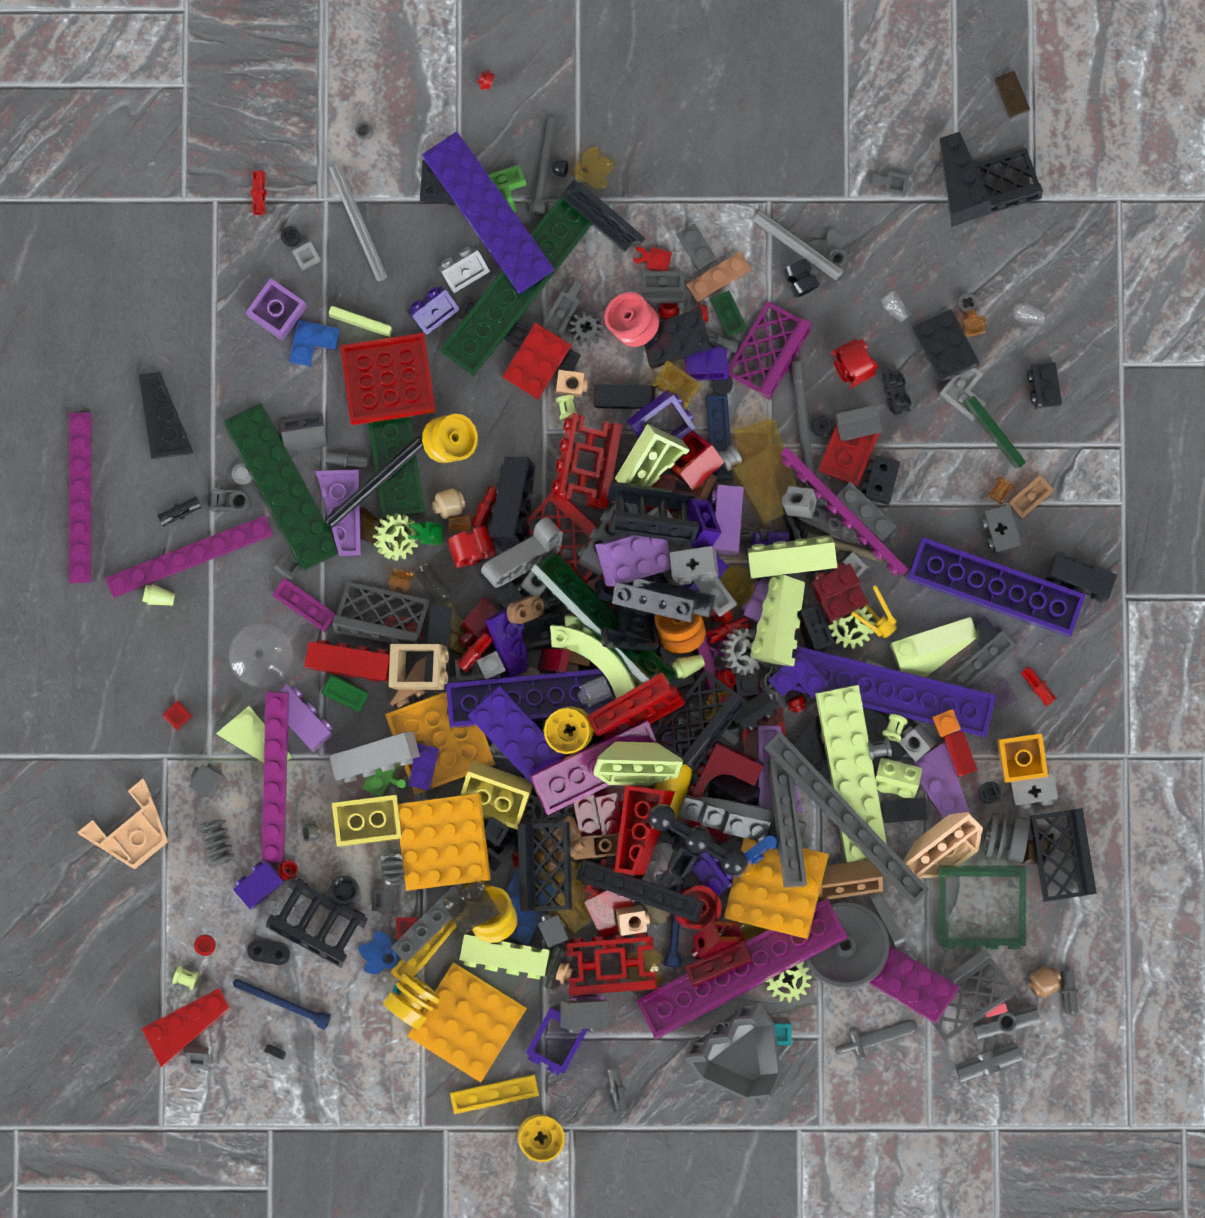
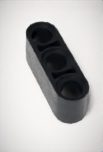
[594,384,656,409]

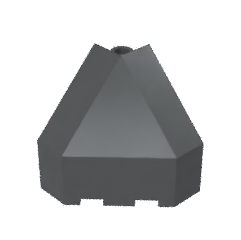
[685,1002,783,1105]

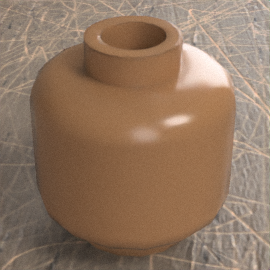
[1028,966,1061,998]

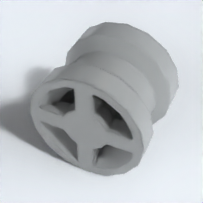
[718,445,742,472]

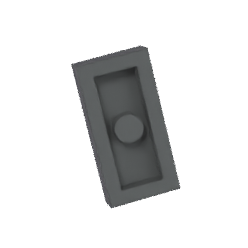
[677,223,717,271]

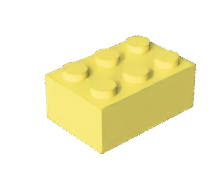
[460,761,533,830]
[332,795,402,847]

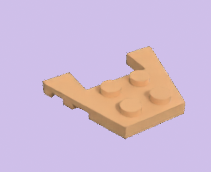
[78,779,169,869]

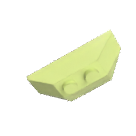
[593,742,683,786]

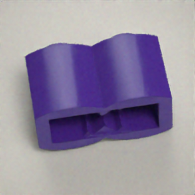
[685,346,728,381]

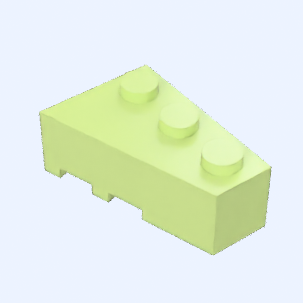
[615,424,690,487]
[216,706,293,763]

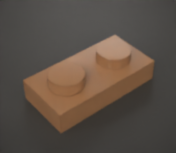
[1008,475,1055,519]

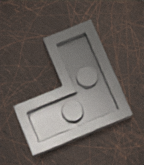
[939,368,986,421]

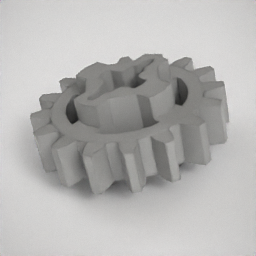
[721,628,763,675]

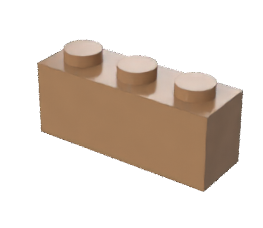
[818,859,883,901]

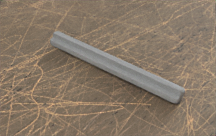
[753,211,843,280]

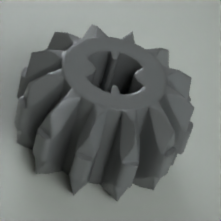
[568,311,604,347]
[381,849,405,886]

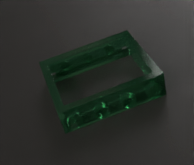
[937,865,1026,950]

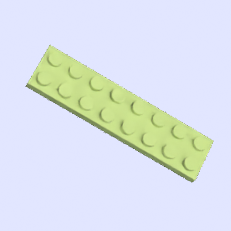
[815,685,887,863]

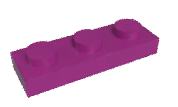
[272,578,337,632]

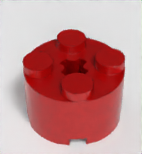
[831,339,878,389]
[447,526,497,569]
[674,886,721,930]

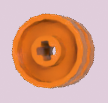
[654,614,706,654]

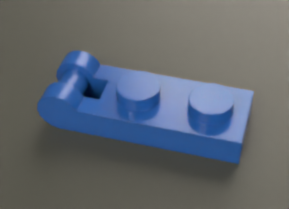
[727,836,778,878]

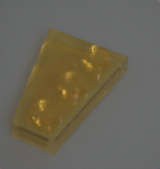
[732,448,783,525]

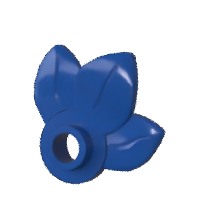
[358,931,400,974]

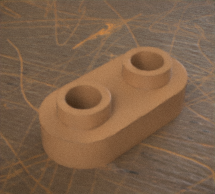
[506,596,544,624]

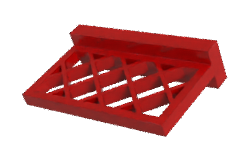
[527,491,600,582]

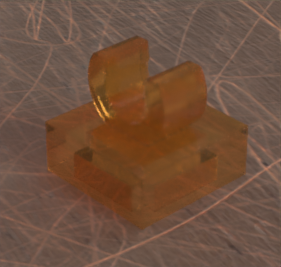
[963,310,986,337]
[388,568,414,594]

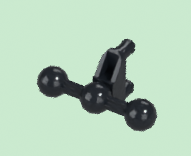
[648,803,748,886]

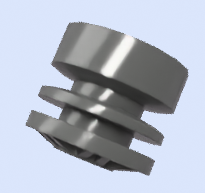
[984,813,1030,863]

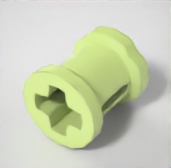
[556,395,579,420]
[882,714,908,742]
[172,965,200,990]

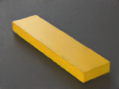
[450,1074,539,1114]

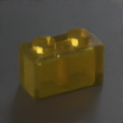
[652,360,703,409]

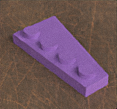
[316,470,361,556]
[758,726,803,813]
[910,742,970,819]

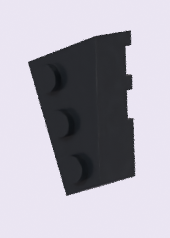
[1046,551,1117,603]

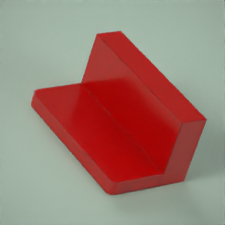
[942,731,978,778]

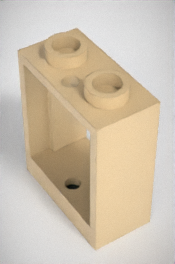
[389,644,449,690]

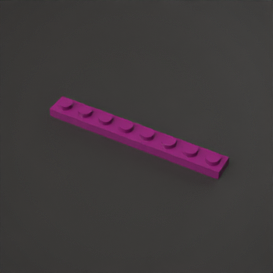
[69,413,92,584]
[780,447,908,577]
[105,515,273,598]
[261,690,289,863]

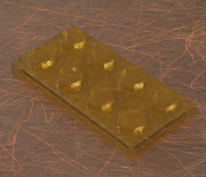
[734,418,797,513]

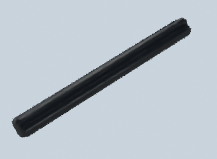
[325,436,424,528]

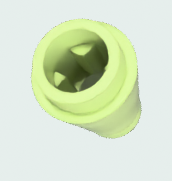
[142,584,175,606]
[671,655,705,679]

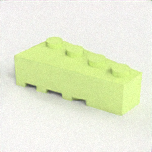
[747,535,837,578]
[750,575,805,666]
[460,934,550,980]

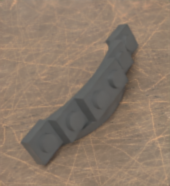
[678,795,807,841]

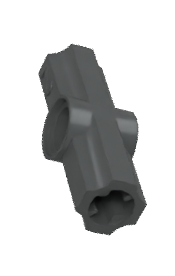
[973,1005,1040,1040]
[955,1043,1023,1083]

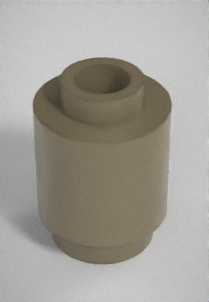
[643,904,670,926]

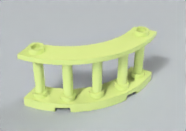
[550,614,642,699]

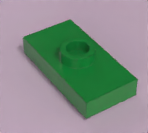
[321,674,369,713]

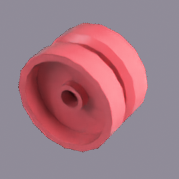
[604,292,659,347]

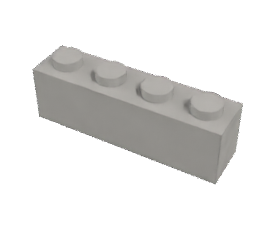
[329,732,420,783]

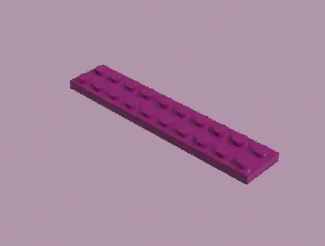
[636,898,848,1040]

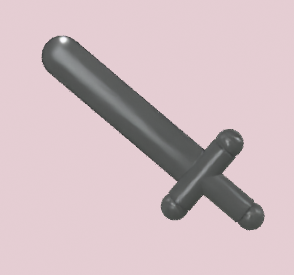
[835,1020,917,1061]

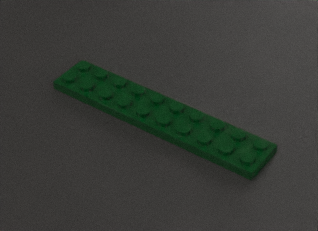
[440,188,592,377]

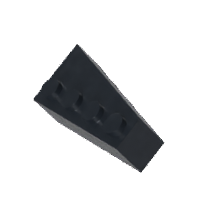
[940,131,991,227]
[488,456,536,552]

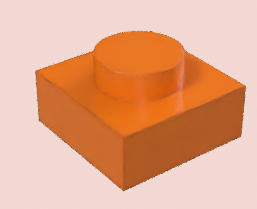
[932,709,961,737]

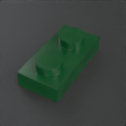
[710,290,747,338]

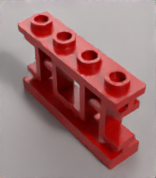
[552,413,622,510]
[587,673,685,738]
[565,933,658,996]

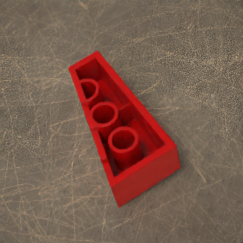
[304,639,390,683]
[614,785,675,875]
[141,988,231,1067]

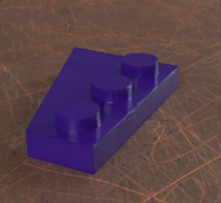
[486,607,527,678]

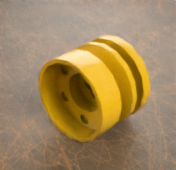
[544,706,594,754]
[382,973,441,1029]
[517,1114,565,1162]

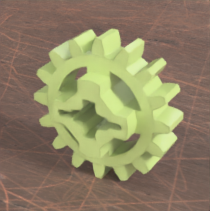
[373,513,418,561]
[828,607,875,649]
[765,961,812,1003]

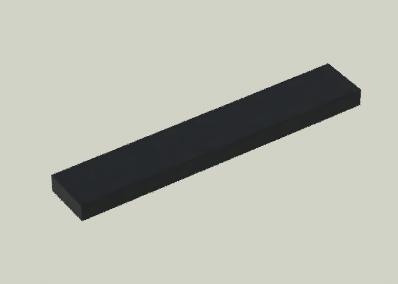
[459,296,581,372]
[576,859,705,923]

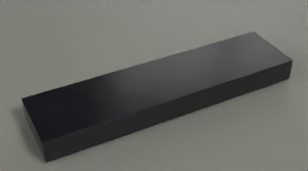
[423,605,453,693]

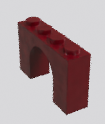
[679,741,764,843]

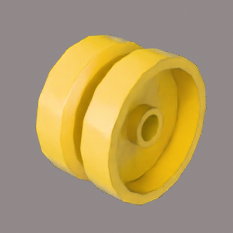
[422,414,478,463]
[465,886,517,943]

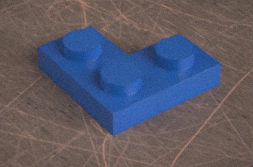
[289,320,340,367]

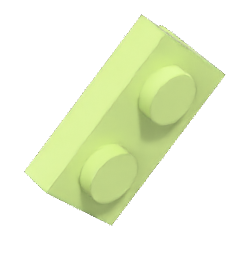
[875,758,922,799]

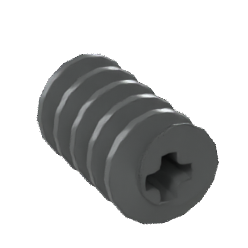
[200,819,234,867]

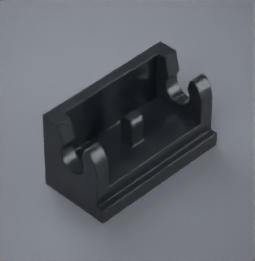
[797,604,835,651]
[486,827,518,872]

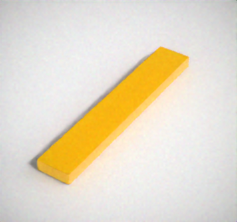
[390,881,490,985]

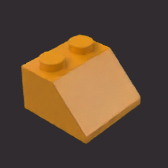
[997,733,1048,783]

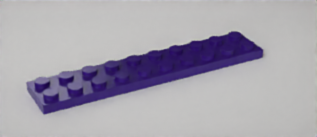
[780,646,996,737]

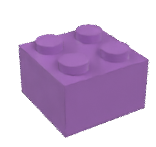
[246,278,307,341]

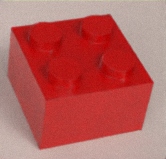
[668,430,724,490]

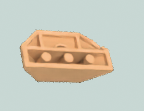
[903,812,983,879]

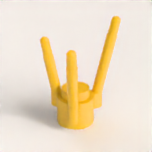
[851,585,897,638]

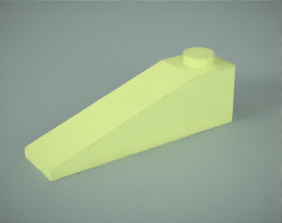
[890,617,977,678]

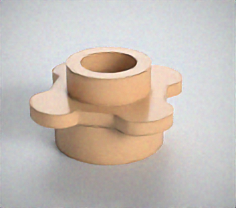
[556,963,573,984]

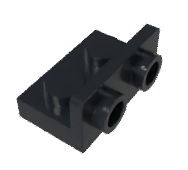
[1027,363,1062,409]

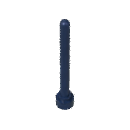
[664,877,684,967]
[233,979,332,1030]

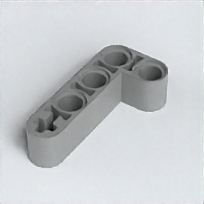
[481,517,563,588]

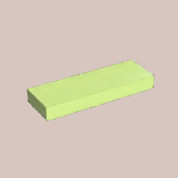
[329,306,393,337]

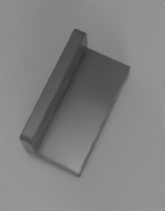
[835,404,883,441]
[280,413,327,452]

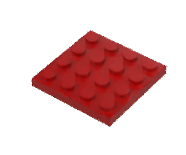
[340,333,436,425]

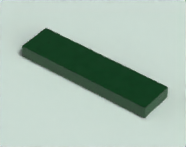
[963,396,1026,468]

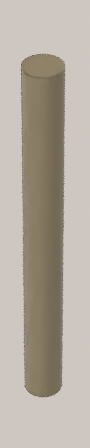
[807,532,886,564]

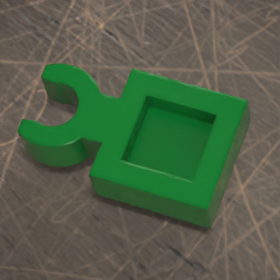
[408,522,443,546]

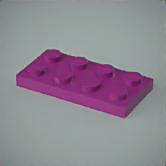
[868,945,960,1024]

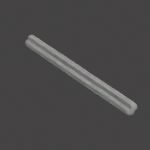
[329,164,387,281]

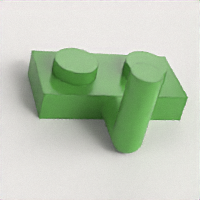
[488,165,526,214]
[362,763,407,797]

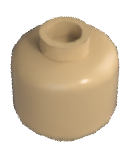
[432,488,465,519]

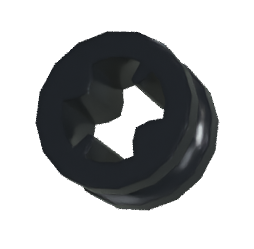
[280,226,301,247]

